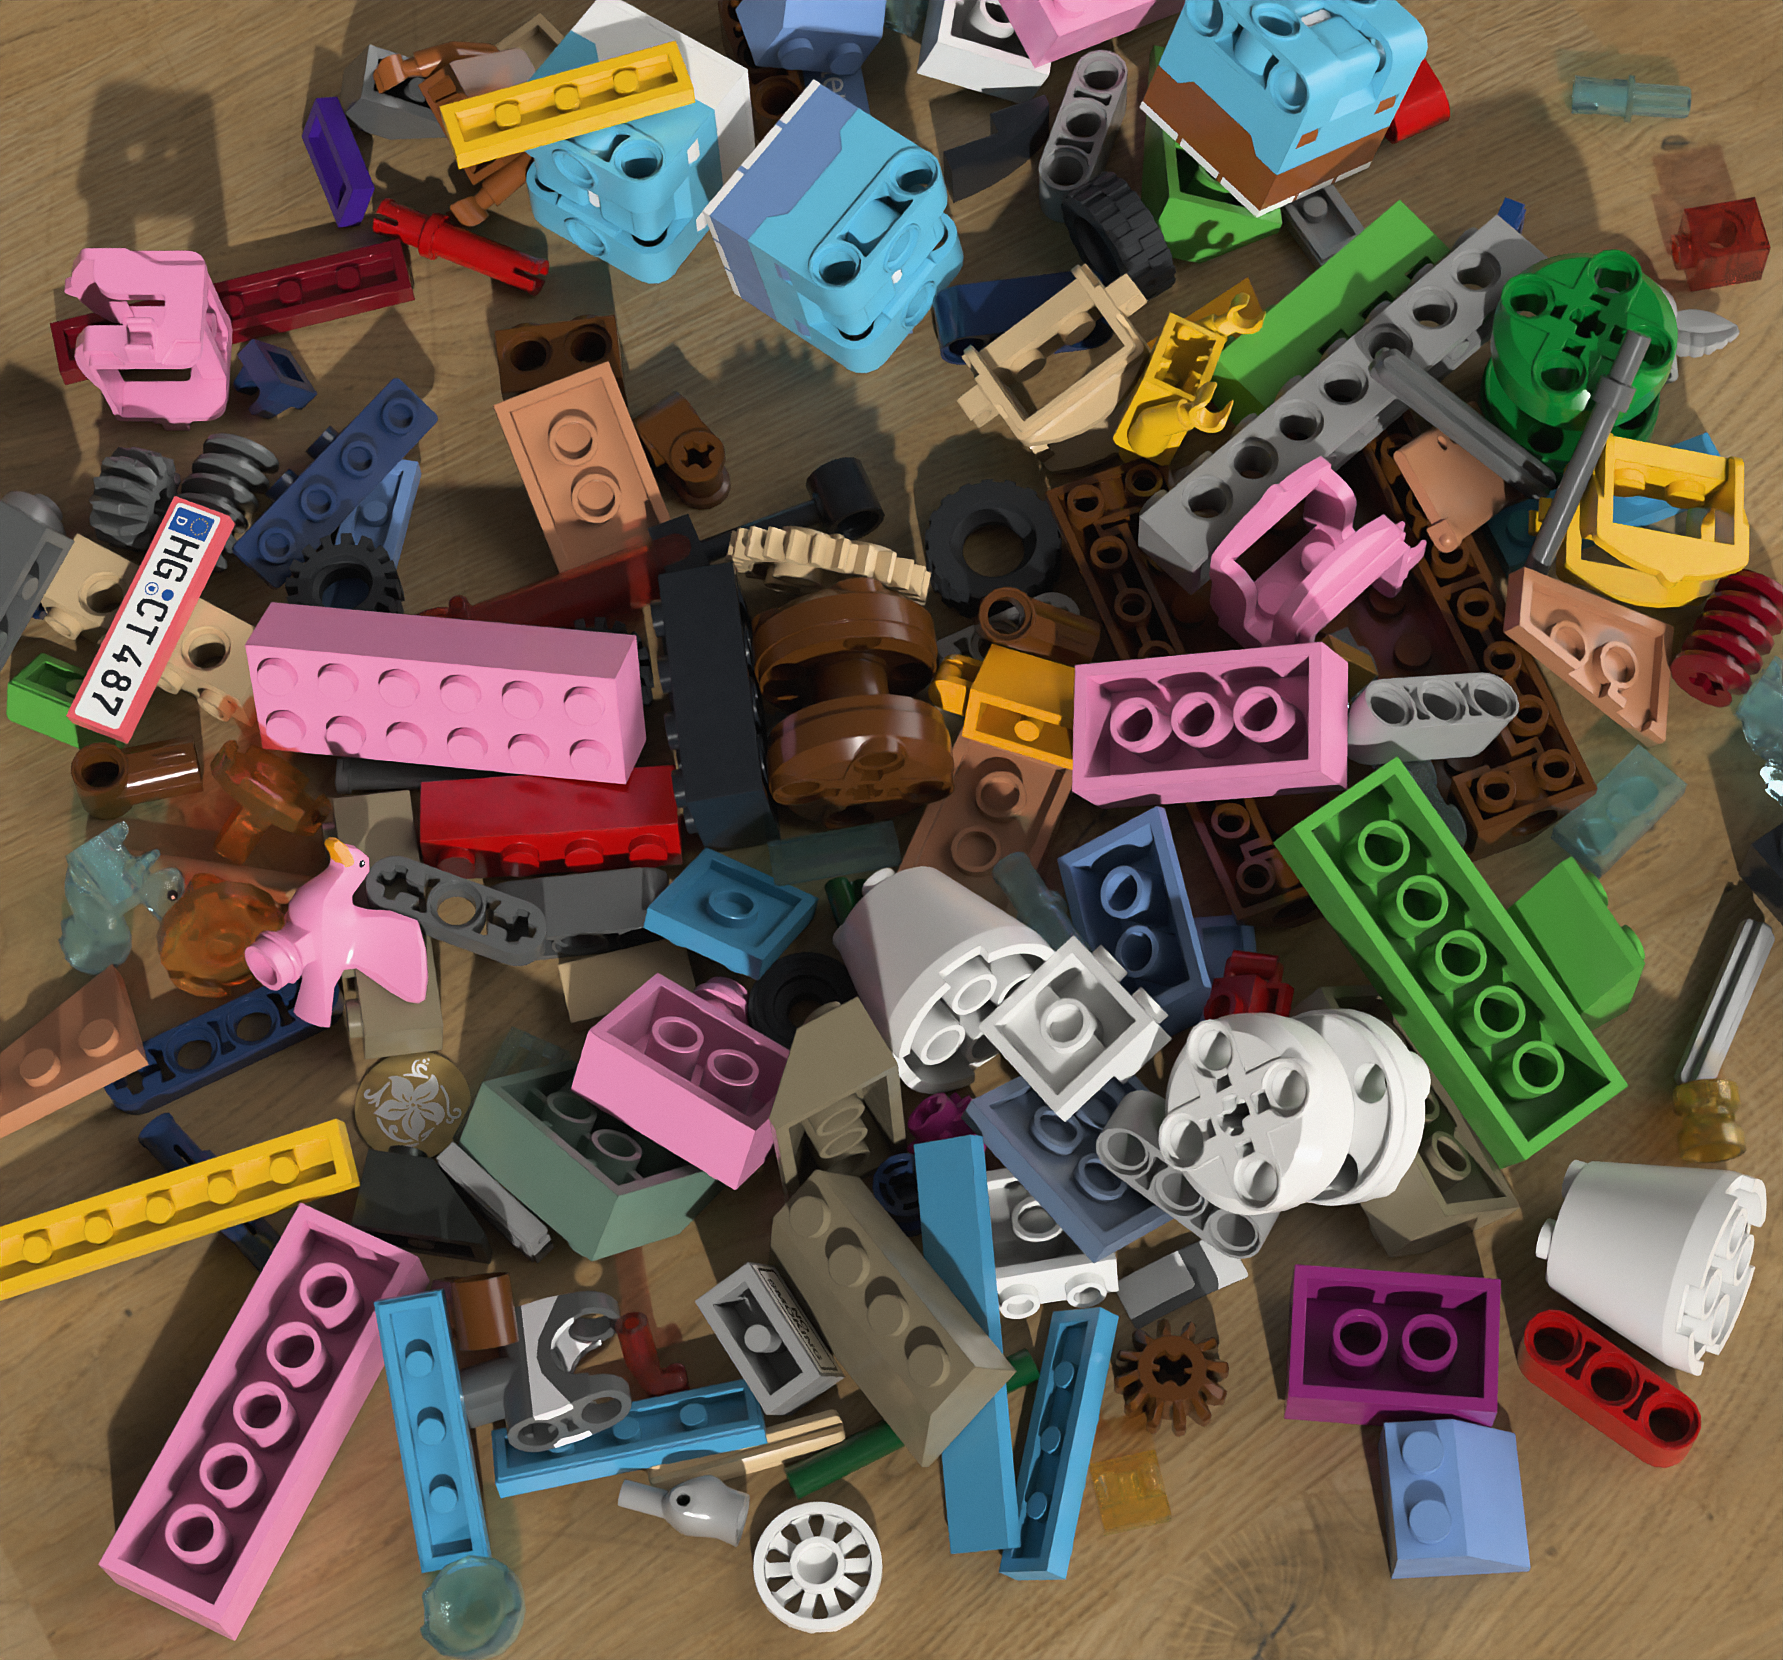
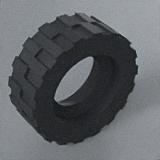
[1061,171,1176,302]
[925,479,1062,619]

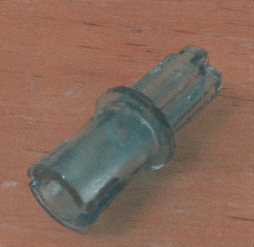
[1571,74,1692,123]

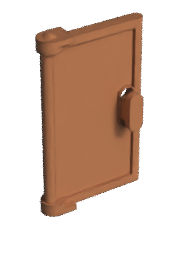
[1393,401,1526,553]

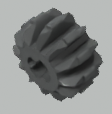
[88,447,181,552]

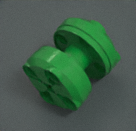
[1478,249,1678,486]

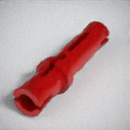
[373,197,549,296]

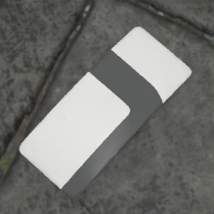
[1116,1240,1248,1329]

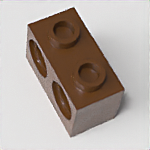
[495,314,628,407]

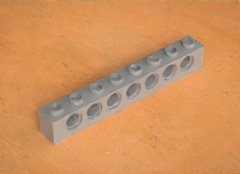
[1138,215,1548,595]

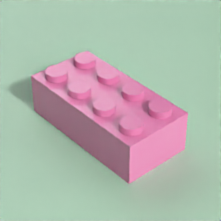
[1072,642,1348,809]

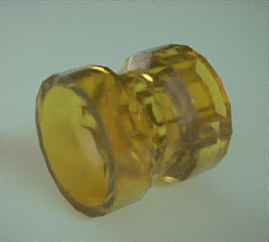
[1672,1078,1747,1163]

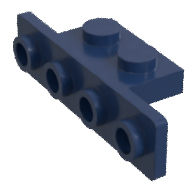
[232,378,438,590]

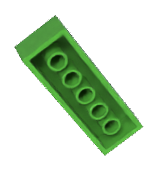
[1273,756,1629,1169]

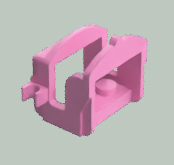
[64,248,233,431]
[1209,456,1427,649]

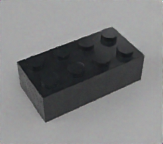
[650,561,782,853]

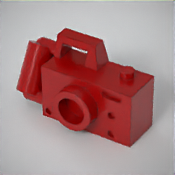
[1204,950,1294,1020]

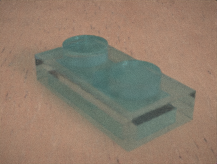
[1551,744,1687,879]

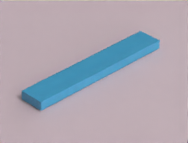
[914,1135,1021,1554]

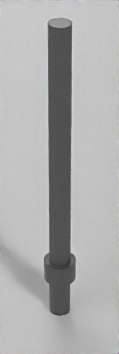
[1523,329,1652,575]

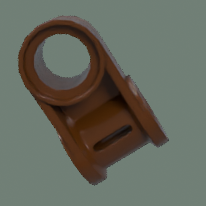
[632,391,731,510]

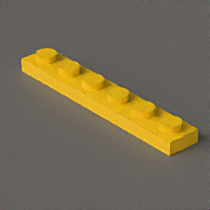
[0,1119,360,1301]

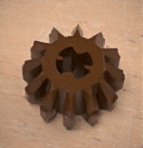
[1114,1318,1229,1437]

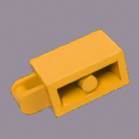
[928,643,1075,770]

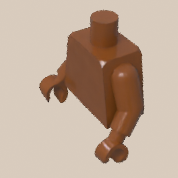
[373,41,538,230]

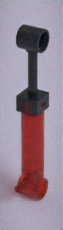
[416,457,885,630]

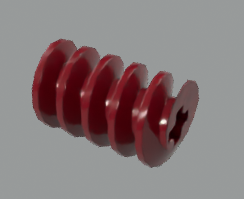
[1670,569,1783,708]

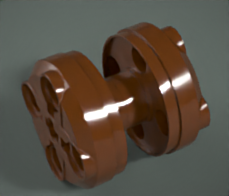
[751,577,954,832]

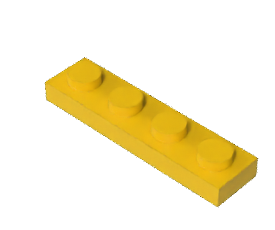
[439,40,695,169]

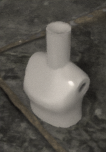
[618,1475,750,1547]

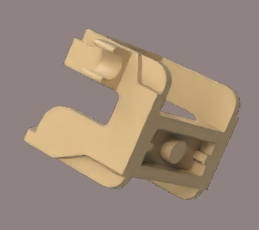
[957,263,1151,474]

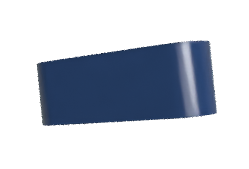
[933,271,1114,365]

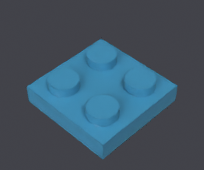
[643,847,819,981]

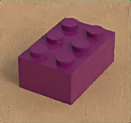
[1284,1264,1501,1428]

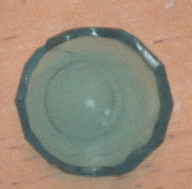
[419,1555,526,1660]

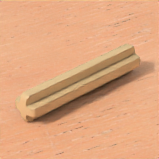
[647,1409,846,1491]

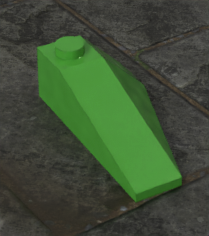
[1141,45,1282,264]

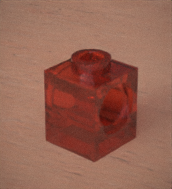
[1670,197,1771,292]

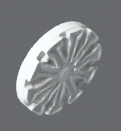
[753,1502,883,1634]

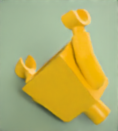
[1112,293,1266,466]

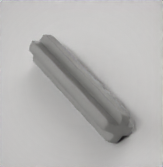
[1674,919,1775,1097]

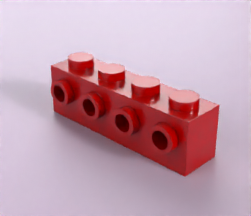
[420,765,682,879]

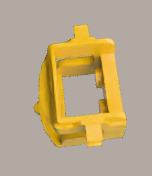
[1528,433,1749,608]

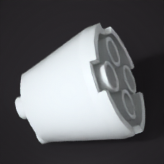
[833,866,1055,1094]
[1536,1160,1767,1376]

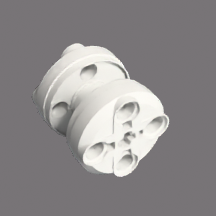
[1158,1009,1431,1215]

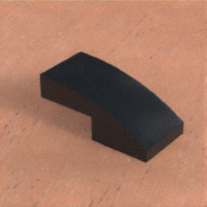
[943,95,1049,203]

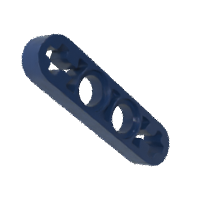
[104,975,345,1115]

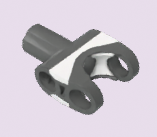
[459,1291,632,1452]

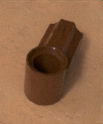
[973,587,1103,668]
[71,735,203,820]
[429,1272,519,1351]

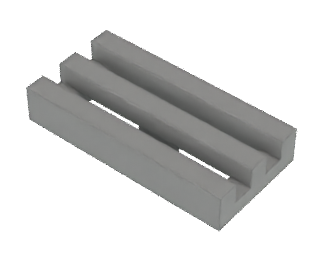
[437,1142,554,1264]

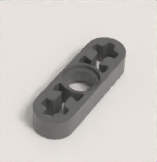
[366,856,547,966]

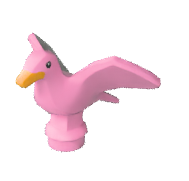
[245,837,428,1027]

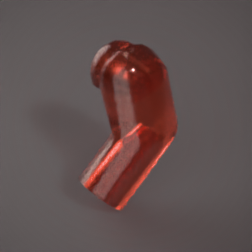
[615,1312,690,1398]

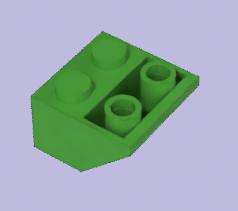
[1506,856,1645,1031]

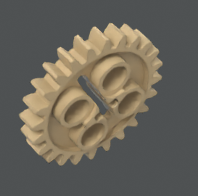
[726,526,931,606]

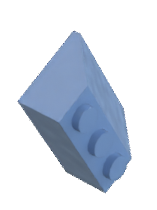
[1057,806,1212,1037]

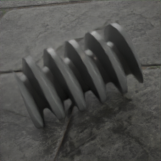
[160,433,279,573]

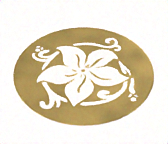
[354,1052,471,1158]

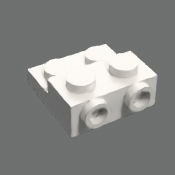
[977,935,1172,1122]
[986,1168,1119,1319]

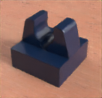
[233,339,317,419]

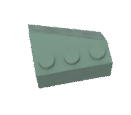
[458,1060,727,1262]

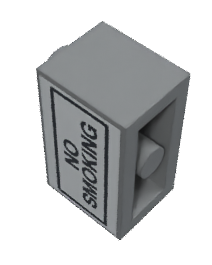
[695,1262,845,1415]

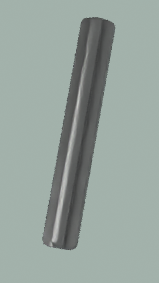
[1368,347,1556,500]

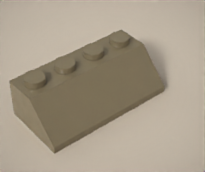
[1289,985,1520,1258]
[769,996,908,1203]
[768,1170,1017,1467]

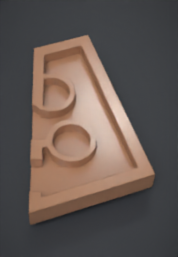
[1503,567,1674,748]
[0,964,149,1139]

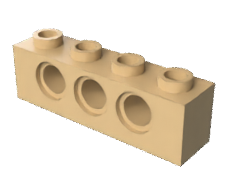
[41,533,258,727]

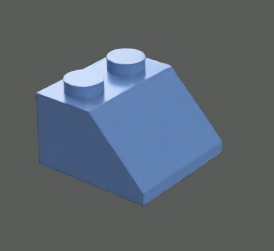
[736,0,887,75]
[1378,1419,1531,1579]

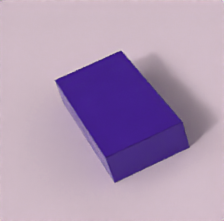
[302,97,375,228]

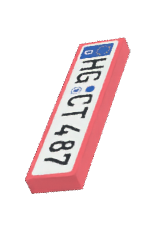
[66,496,235,744]

